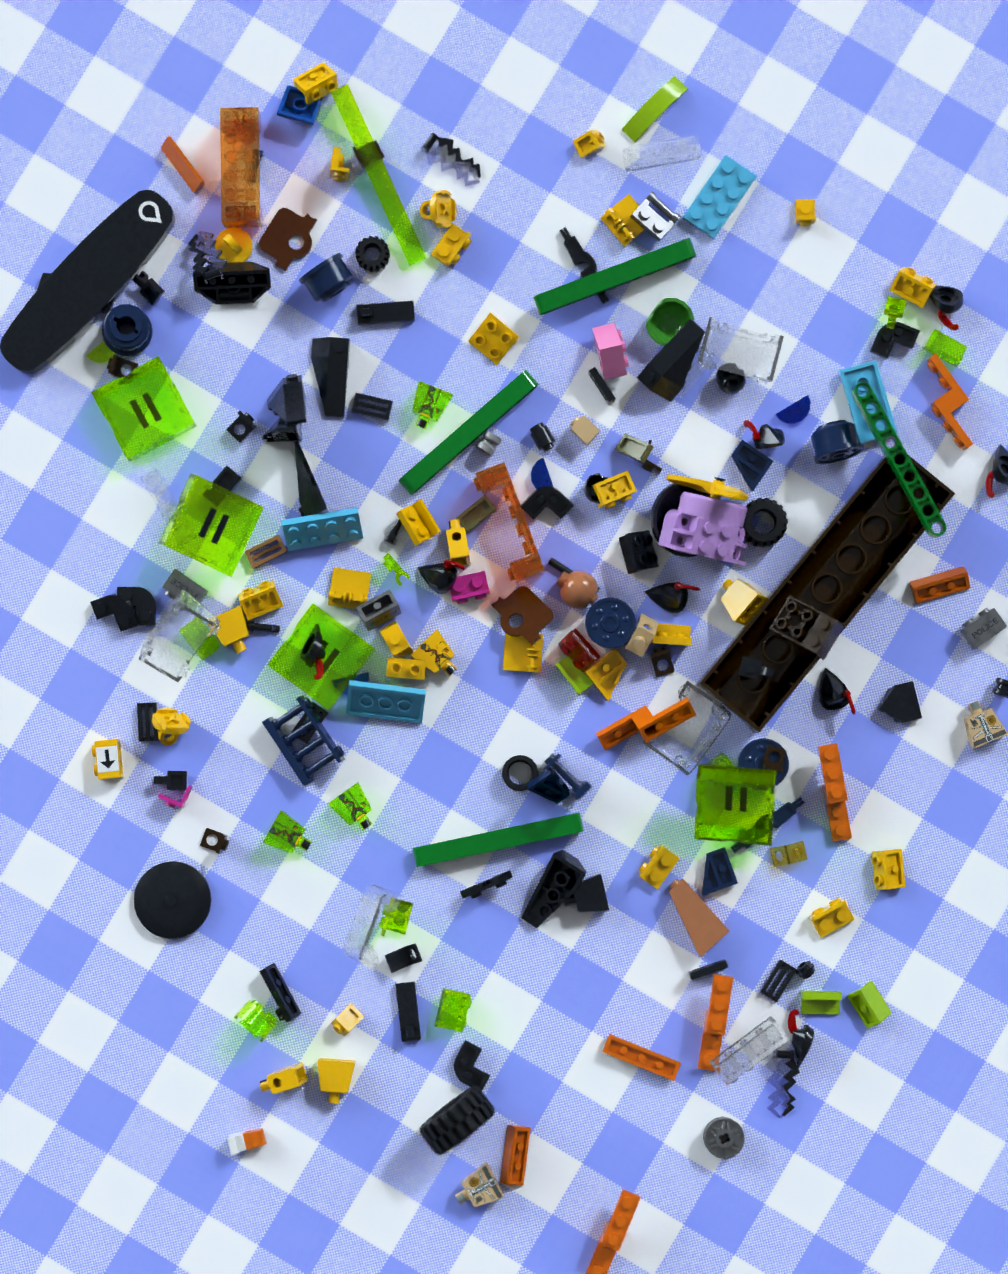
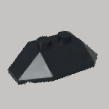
[193,262,271,305]

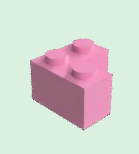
[592,323,629,380]

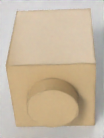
[570,415,600,446]

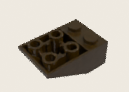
[769,595,844,660]

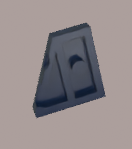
[731,440,774,492]
[527,767,570,804]
[702,847,738,896]

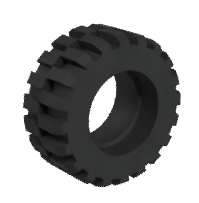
[419,1086,495,1155]

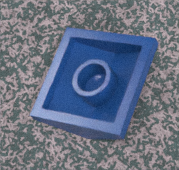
[277,85,324,125]

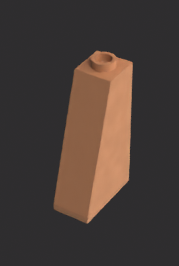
[668,878,730,957]

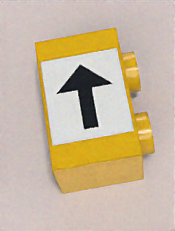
[92,739,124,780]

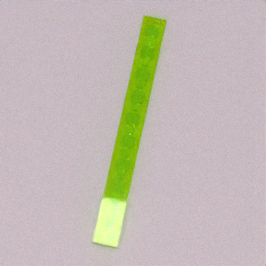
[330,84,427,266]

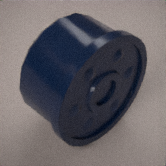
[299,253,353,302]
[102,304,153,356]
[811,420,864,464]
[585,598,636,648]
[738,738,789,789]

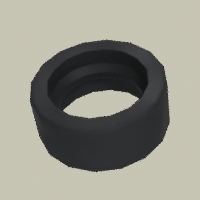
[502,755,538,791]

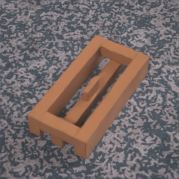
[244,534,288,569]

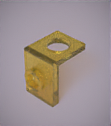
[770,841,807,867]

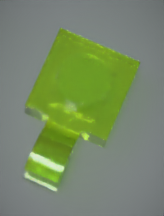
[884,296,906,329]
[383,553,410,586]

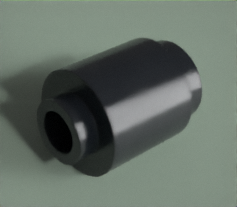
[530,422,556,452]

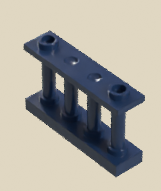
[262,696,345,786]
[544,753,593,800]

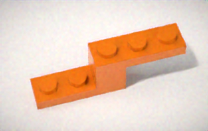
[927,353,973,450]
[596,697,696,751]
[818,743,852,842]
[697,974,734,1071]
[585,1189,641,1274]

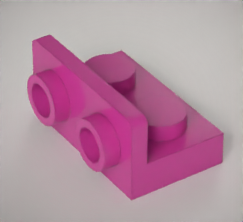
[450,571,490,604]

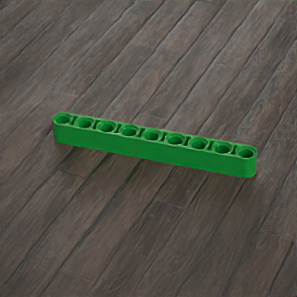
[533,238,697,315]
[399,370,539,495]
[852,382,947,538]
[412,812,584,867]

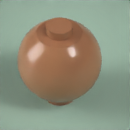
[556,571,599,609]

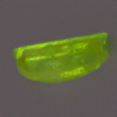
[86,341,117,363]

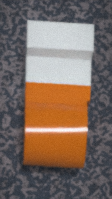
[227,1128,267,1155]

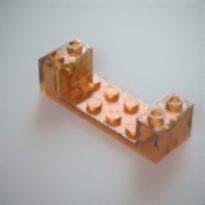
[220,107,263,228]
[473,462,545,584]

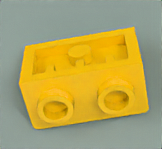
[293,62,338,105]
[330,147,350,182]
[431,223,472,268]
[889,267,937,308]
[593,470,637,509]
[396,499,440,546]
[238,580,283,621]
[651,623,692,646]
[386,657,426,680]
[638,845,680,890]
[872,849,906,890]
[809,898,855,938]

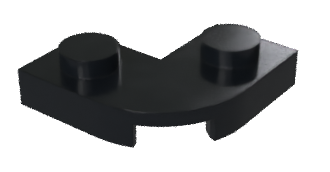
[870,322,920,359]
[520,486,574,520]
[117,587,156,625]
[90,594,140,632]
[460,870,513,899]
[454,1040,490,1091]

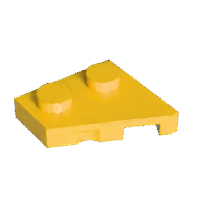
[585,648,627,701]

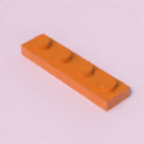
[602,1034,681,1081]

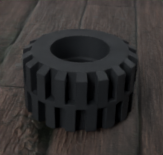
[743,498,788,547]

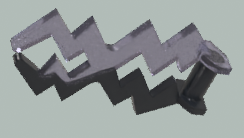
[420,133,481,187]
[188,231,227,284]
[765,1049,800,1118]

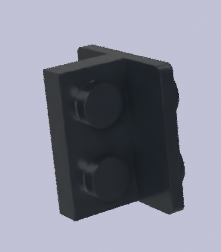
[619,530,659,574]

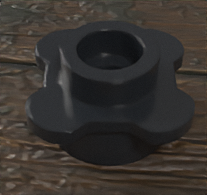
[795,961,815,979]

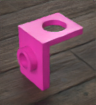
[158,785,193,808]

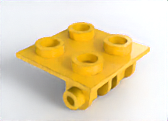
[600,194,645,247]
[468,312,519,365]
[328,567,371,609]
[503,633,543,673]

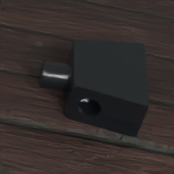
[564,873,609,912]

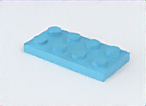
[683,155,757,239]
[839,360,897,444]
[281,507,364,551]
[346,680,426,724]

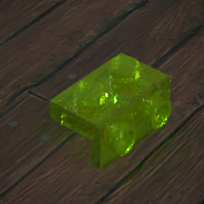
[379,897,414,936]
[434,988,471,1033]

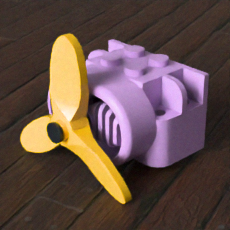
[658,474,749,566]

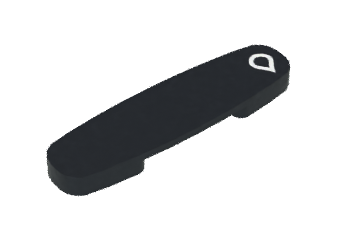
[0,190,175,374]

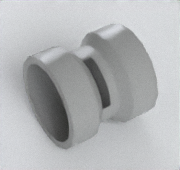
[476,430,502,456]

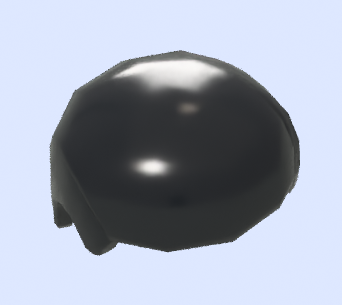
[716,364,746,394]
[584,473,608,504]

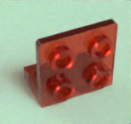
[558,628,601,672]

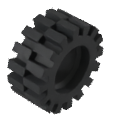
[355,236,390,272]

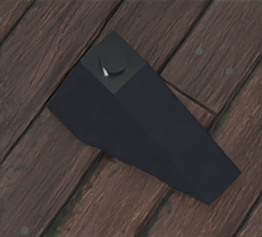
[637,319,705,402]
[311,337,351,417]
[267,374,307,426]
[262,418,302,443]
[294,441,329,517]
[521,850,587,928]

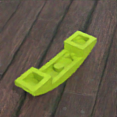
[621,76,688,143]

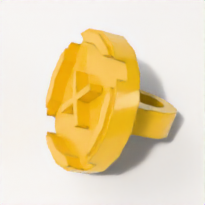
[419,190,457,229]
[215,227,253,263]
[152,708,191,746]

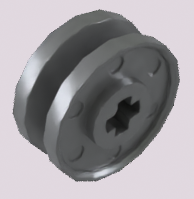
[703,1116,745,1159]

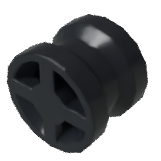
[992,678,1008,698]

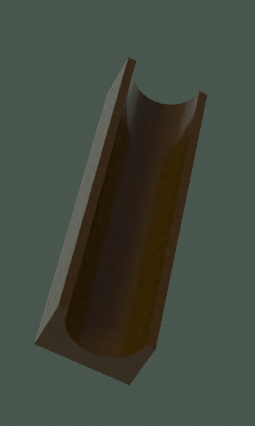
[696,446,955,733]

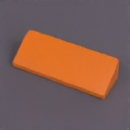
[161,136,205,193]
[909,566,970,604]
[500,1125,531,1186]

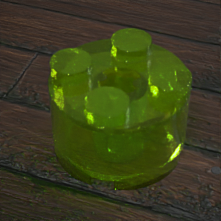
[234,999,278,1042]

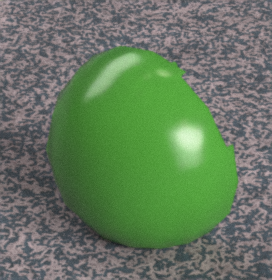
[646,298,694,346]

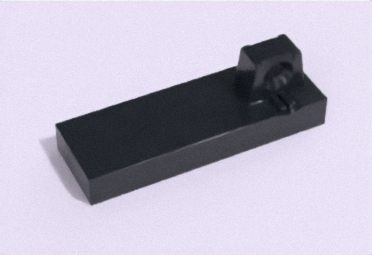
[356,301,415,325]
[259,963,302,1022]
[395,981,421,1042]

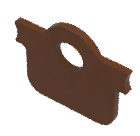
[259,208,317,272]
[491,586,553,646]

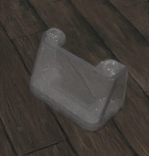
[697,317,784,385]
[139,589,221,682]
[642,681,731,775]
[343,884,403,970]

